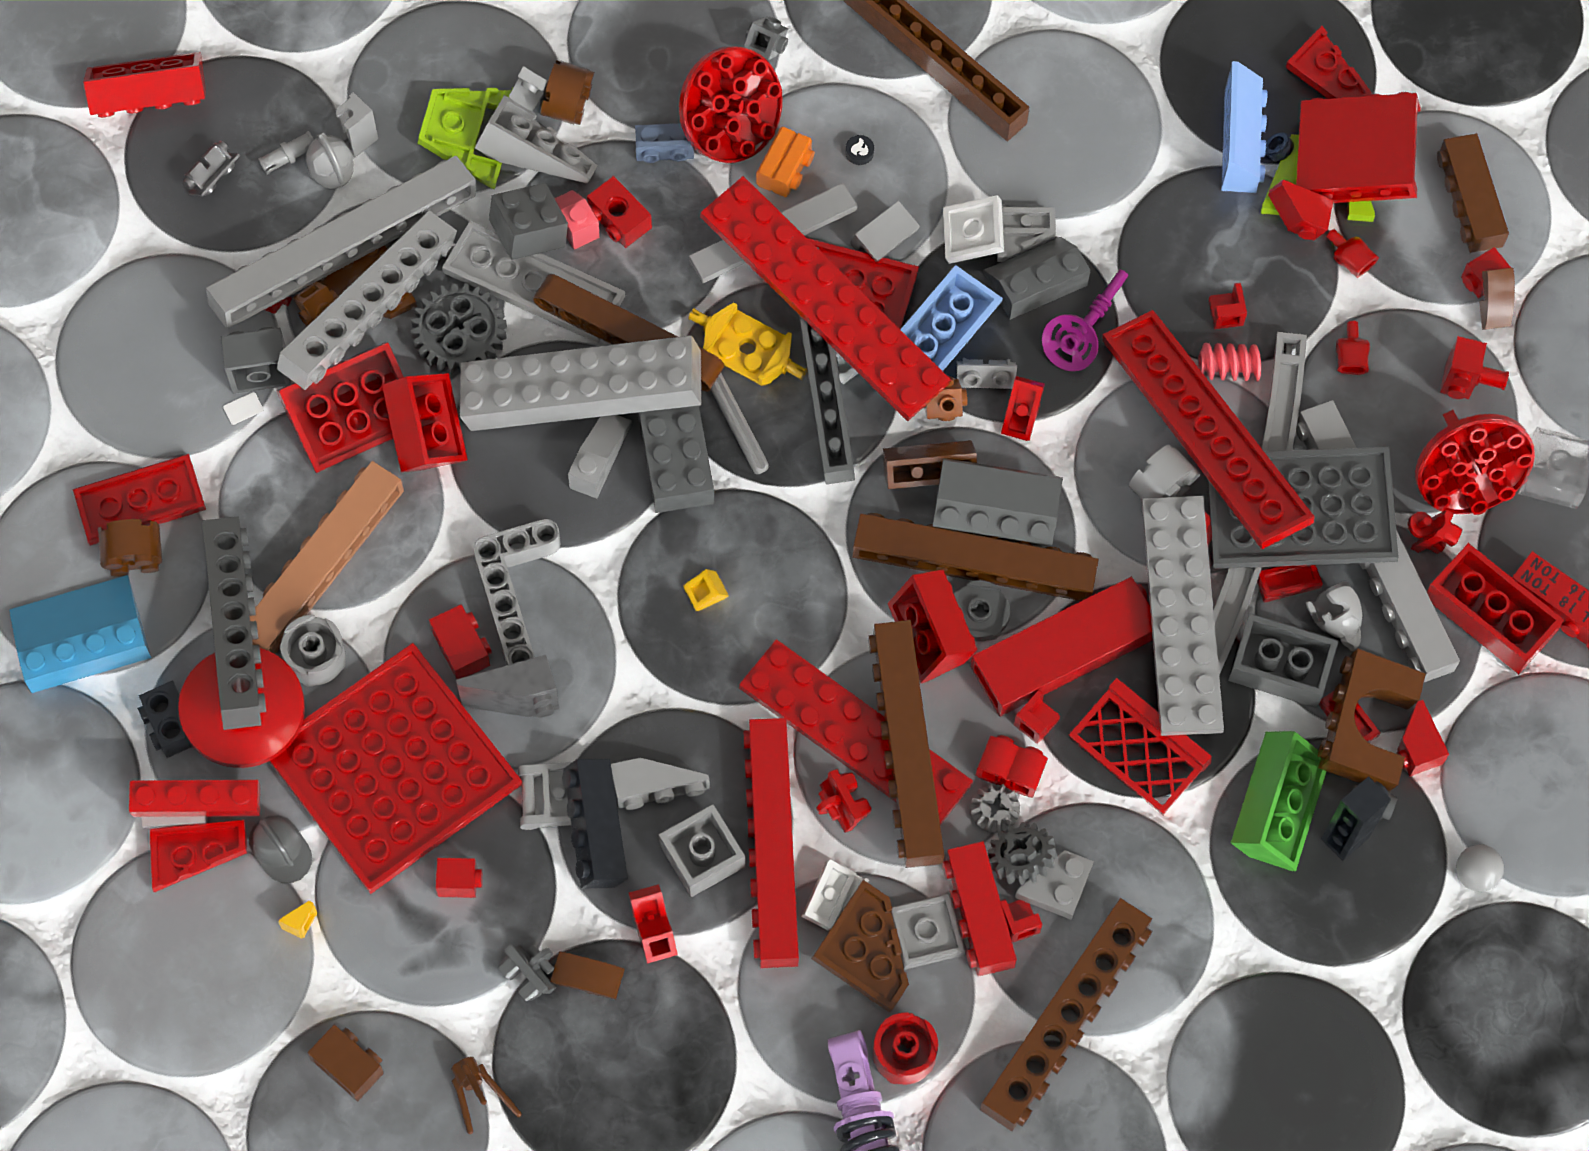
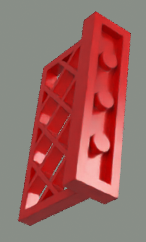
[1069,678,1212,816]

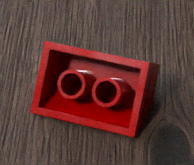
[382,373,468,472]
[887,570,977,683]

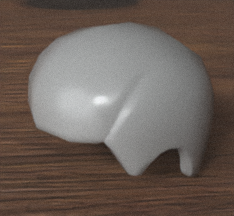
[1456,844,1504,892]

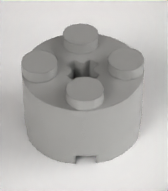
[1129,445,1201,499]
[280,615,346,687]

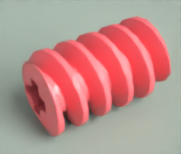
[1198,342,1261,382]

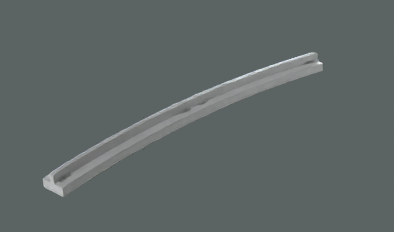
[1213,332,1307,675]

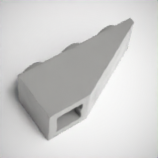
[611,758,710,810]

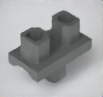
[498,944,557,1002]

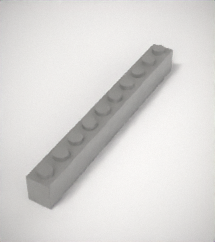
[206,156,476,329]
[1296,400,1460,682]

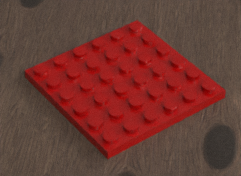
[269,643,522,894]

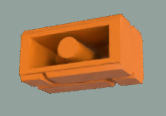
[756,127,815,198]

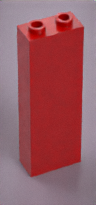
[970,576,1153,717]

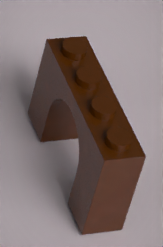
[1318,649,1426,791]

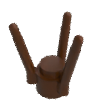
[451,1057,522,1134]

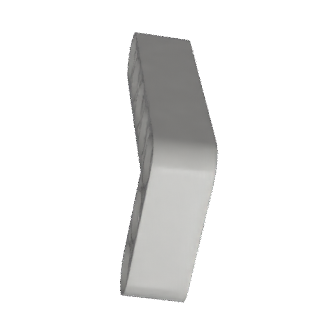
[473,519,561,665]

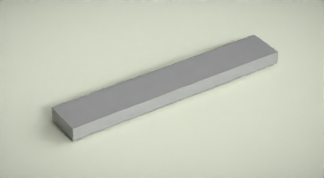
[689,183,857,283]

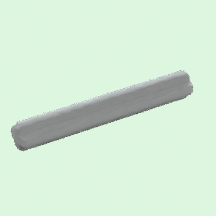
[711,373,769,474]

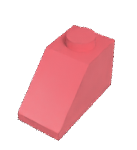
[554,190,600,250]

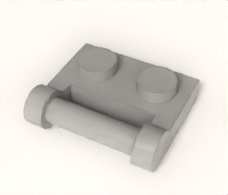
[518,762,572,830]

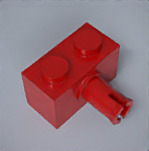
[1440,336,1509,399]

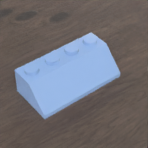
[1221,61,1267,193]
[901,265,1003,371]

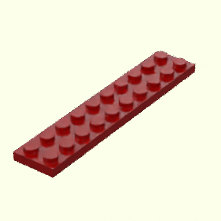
[700,176,951,422]
[1103,310,1314,549]

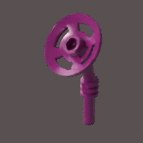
[1042,269,1128,371]

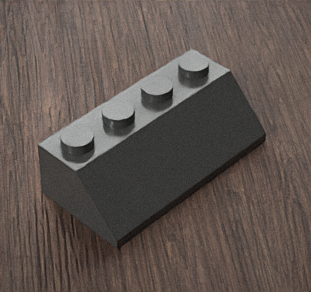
[933,458,1063,546]

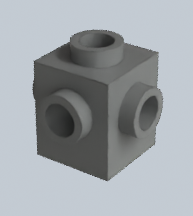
[743,16,789,60]

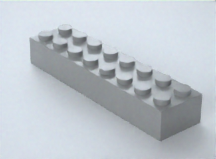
[460,336,701,431]

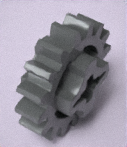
[988,822,1057,885]

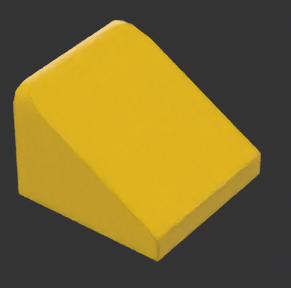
[683,569,729,611]
[278,901,317,939]

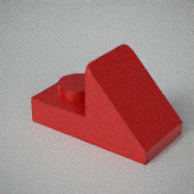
[1001,376,1045,441]

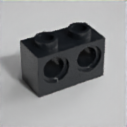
[137,680,193,758]

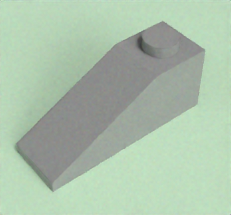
[568,415,632,499]

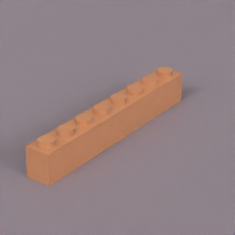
[250,461,404,654]

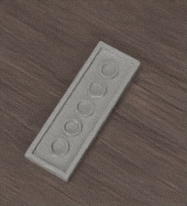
[442,221,625,343]

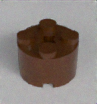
[540,59,595,125]
[98,519,162,577]

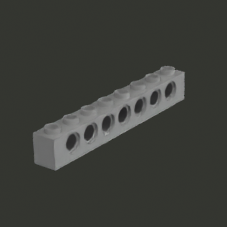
[277,210,457,390]

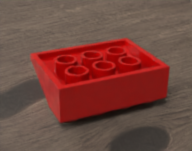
[276,342,404,473]

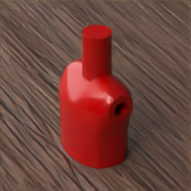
[1326,229,1379,278]
[1336,321,1370,375]

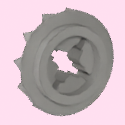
[970,783,1020,832]

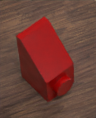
[1268,179,1334,241]
[1396,700,1449,776]

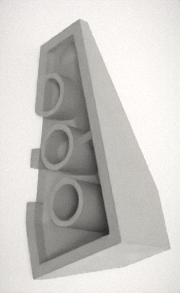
[475,95,598,184]

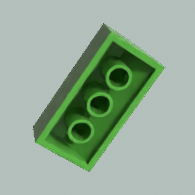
[1231,731,1326,871]

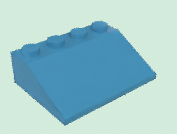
[9,575,151,693]

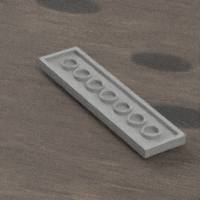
[1141,496,1224,736]

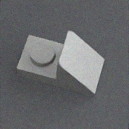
[509,66,548,111]

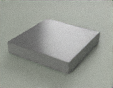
[891,893,966,970]

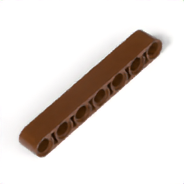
[533,274,725,392]

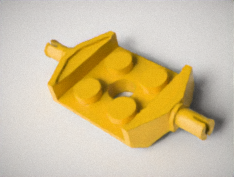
[688,302,807,386]

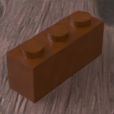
[883,440,977,489]

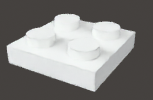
[943,195,1004,264]

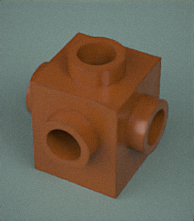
[293,281,338,326]
[924,376,968,421]

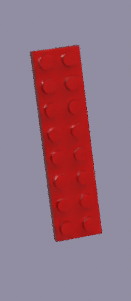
[739,639,973,825]

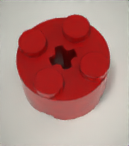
[873,1012,938,1085]

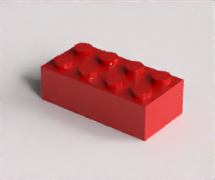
[1427,543,1564,675]

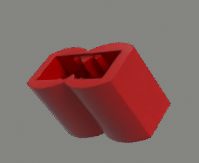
[975,735,1048,798]

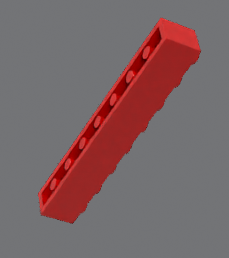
[743,718,799,968]

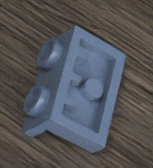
[635,123,694,163]

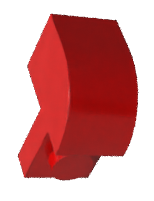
[628,884,678,964]

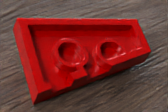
[150,820,247,892]

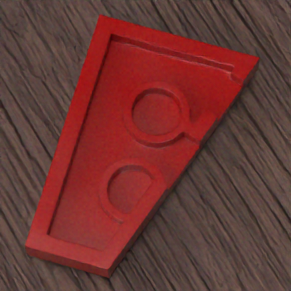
[1285,26,1372,99]

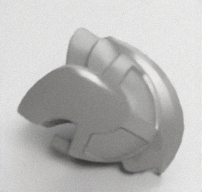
[306,132,354,189]
[1305,581,1363,651]

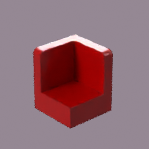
[1209,283,1247,329]
[1014,690,1060,744]
[1000,899,1043,943]

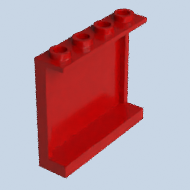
[1296,92,1421,203]

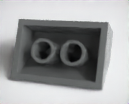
[983,237,1090,320]

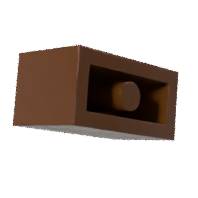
[307,1024,384,1102]

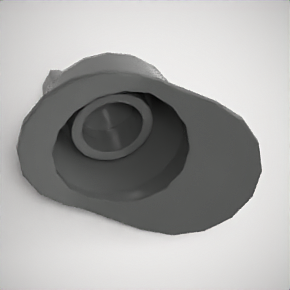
[249,815,312,883]

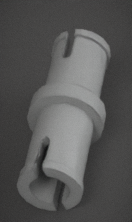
[258,131,314,175]

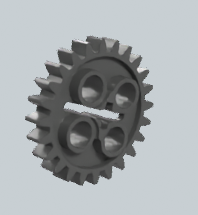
[411,283,507,375]

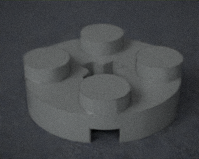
[954,580,1010,641]

